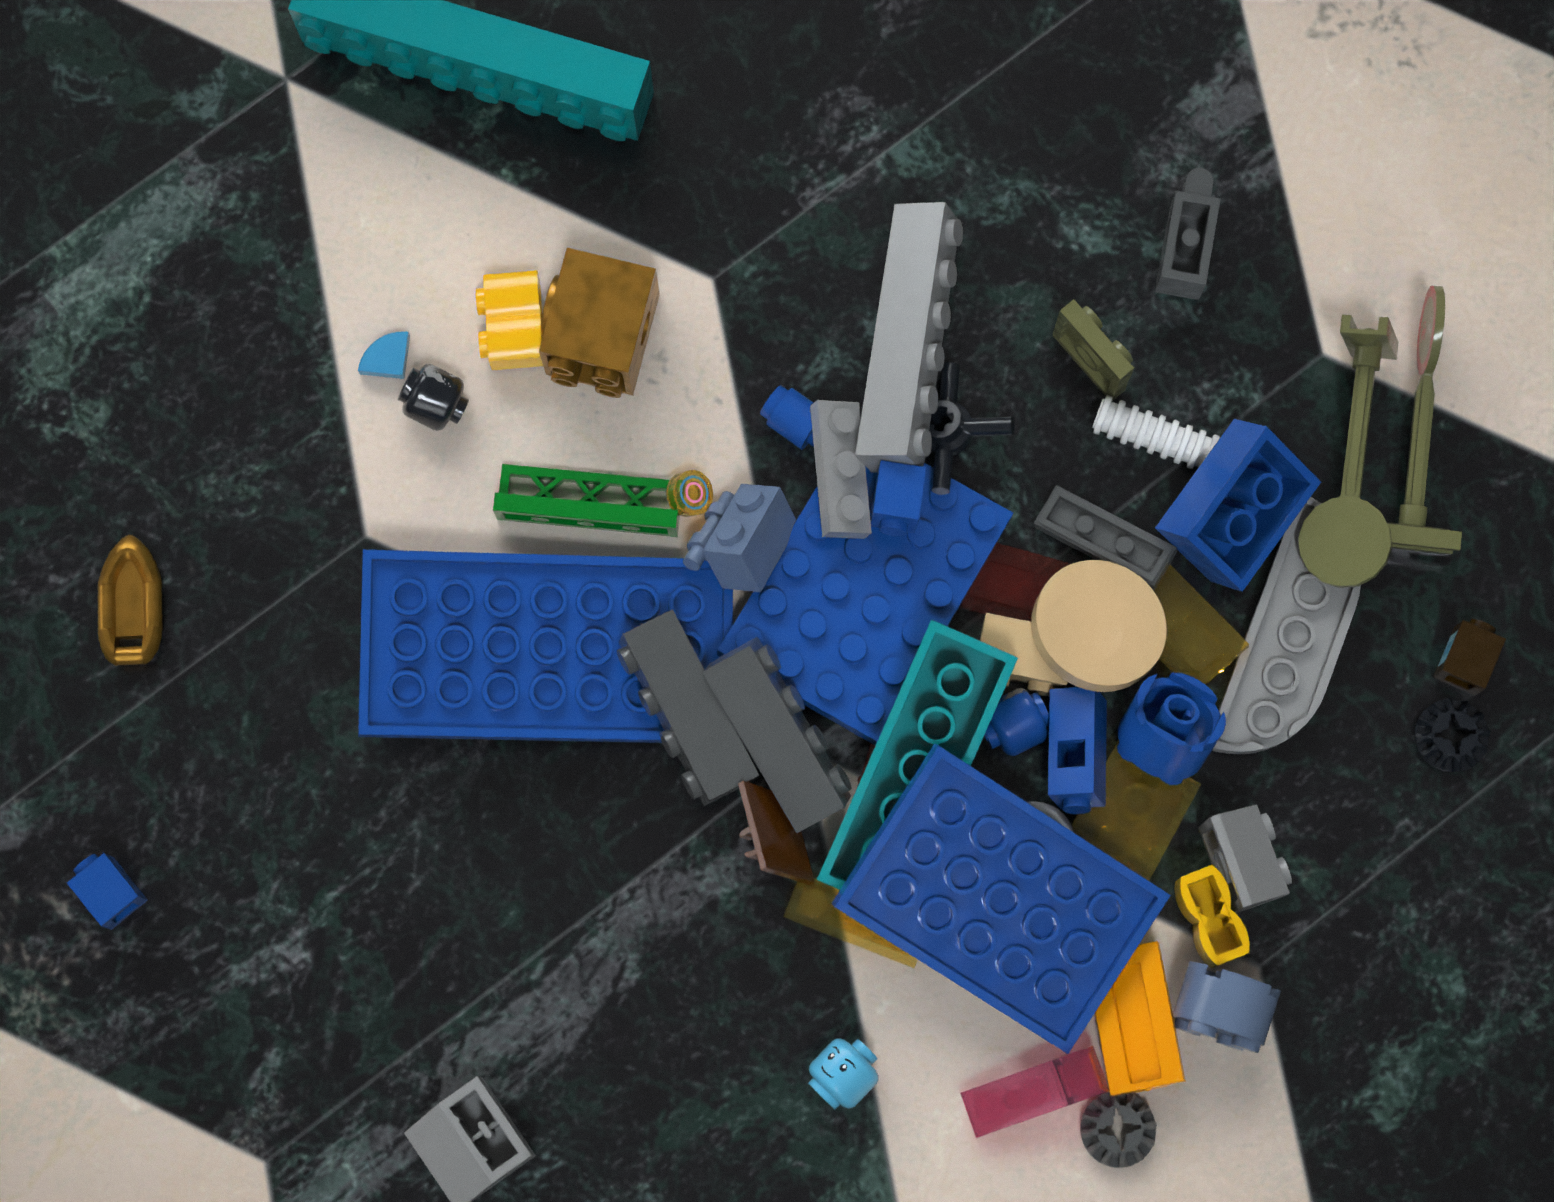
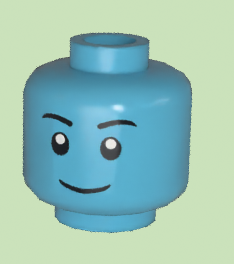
[808,1038,879,1109]

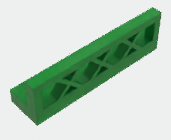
[493,464,683,537]

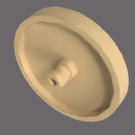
[1031,560,1167,692]

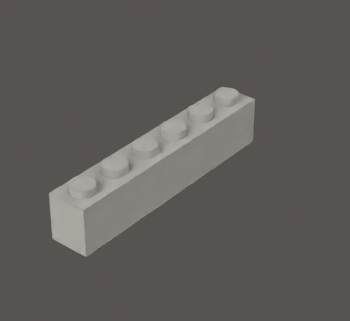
[855,202,963,473]

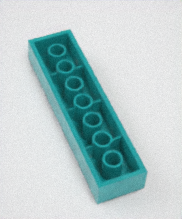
[288,0,654,141]

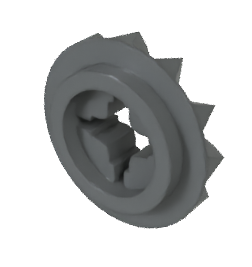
[1080,1092,1157,1168]

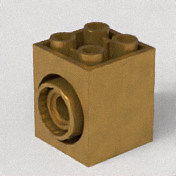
[539,248,660,398]

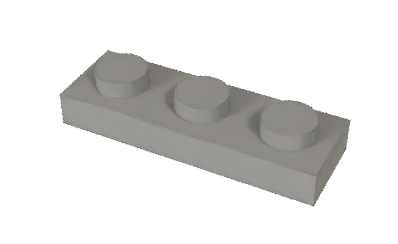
[810,400,872,539]

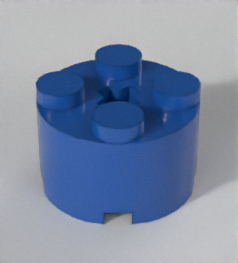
[1117,672,1226,785]

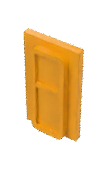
[1095,941,1186,1096]

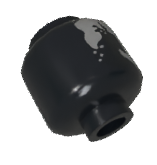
[397,364,469,431]

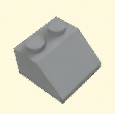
[1198,804,1292,913]

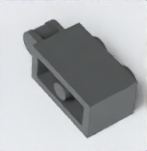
[1155,168,1221,300]

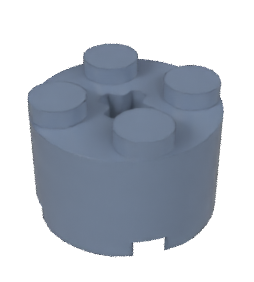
[1173,961,1281,1053]

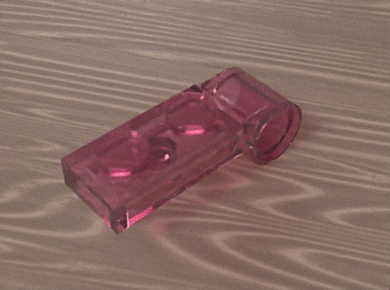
[960,1046,1110,1138]

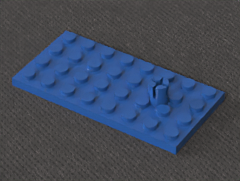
[358,550,733,743]

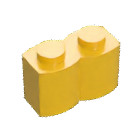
[475,270,543,370]
[1175,865,1249,969]

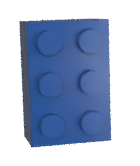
[1155,419,1321,592]

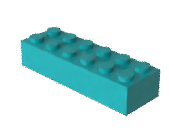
[817,619,1018,890]

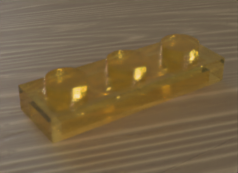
[784,878,918,969]

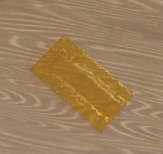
[1153,565,1249,685]

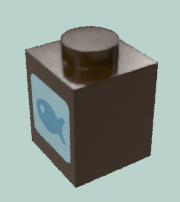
[1433,619,1506,696]

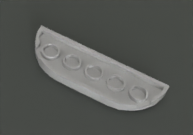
[1212,497,1361,754]

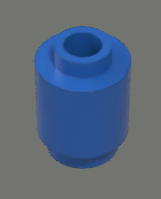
[760,385,814,450]

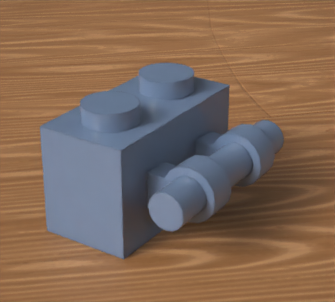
[683,484,796,592]

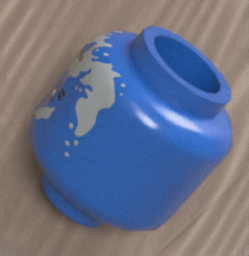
[984,688,1049,756]

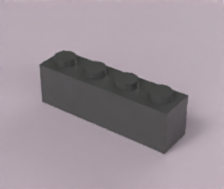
[617,609,759,806]
[702,636,852,833]

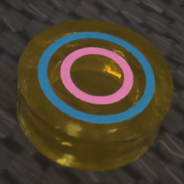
[666,470,713,517]

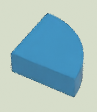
[358,331,410,379]

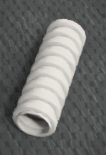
[1092,395,1220,469]

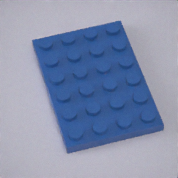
[717,463,1013,746]
[831,743,1171,1054]

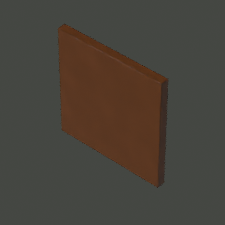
[738,781,815,885]

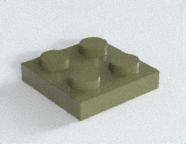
[1052,299,1134,401]

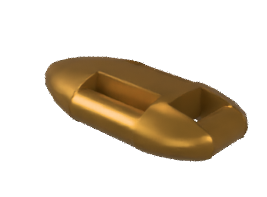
[98,535,163,666]

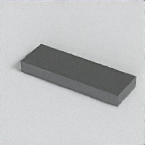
[1034,485,1177,590]

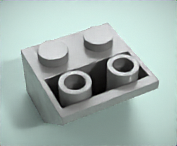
[404,1076,536,1202]

